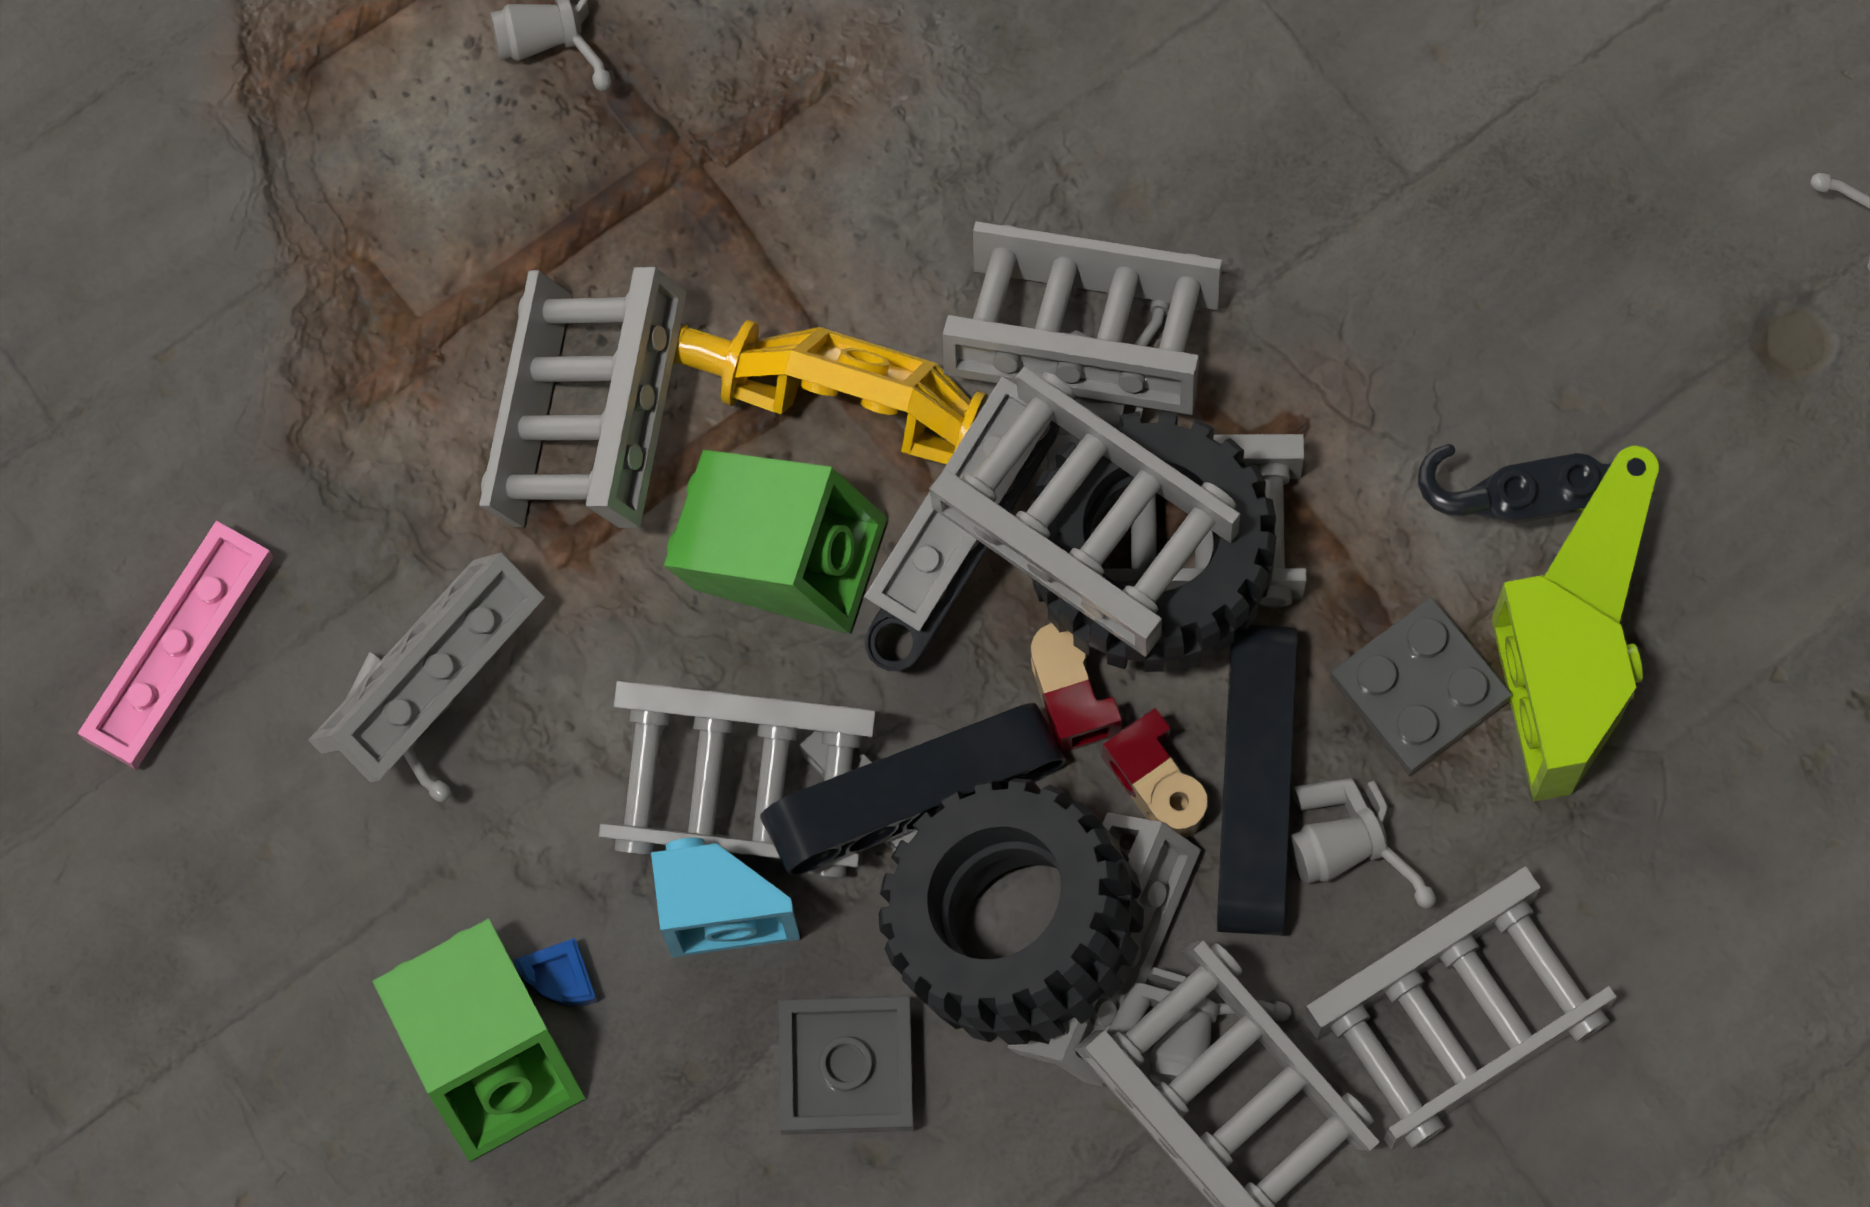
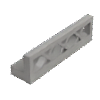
[864,376,1051,631]
[308,552,545,782]
[1007,812,1201,1086]

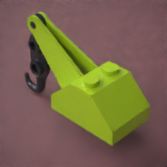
[1418,444,1659,802]

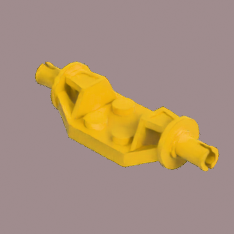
[673,320,1040,465]

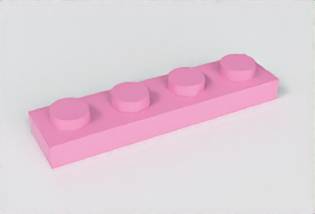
[78,521,274,770]

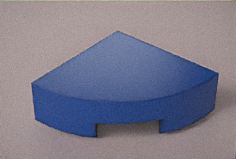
[514,938,598,1006]

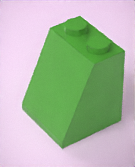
[664,449,887,634]
[372,918,586,1162]

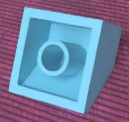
[651,838,800,958]

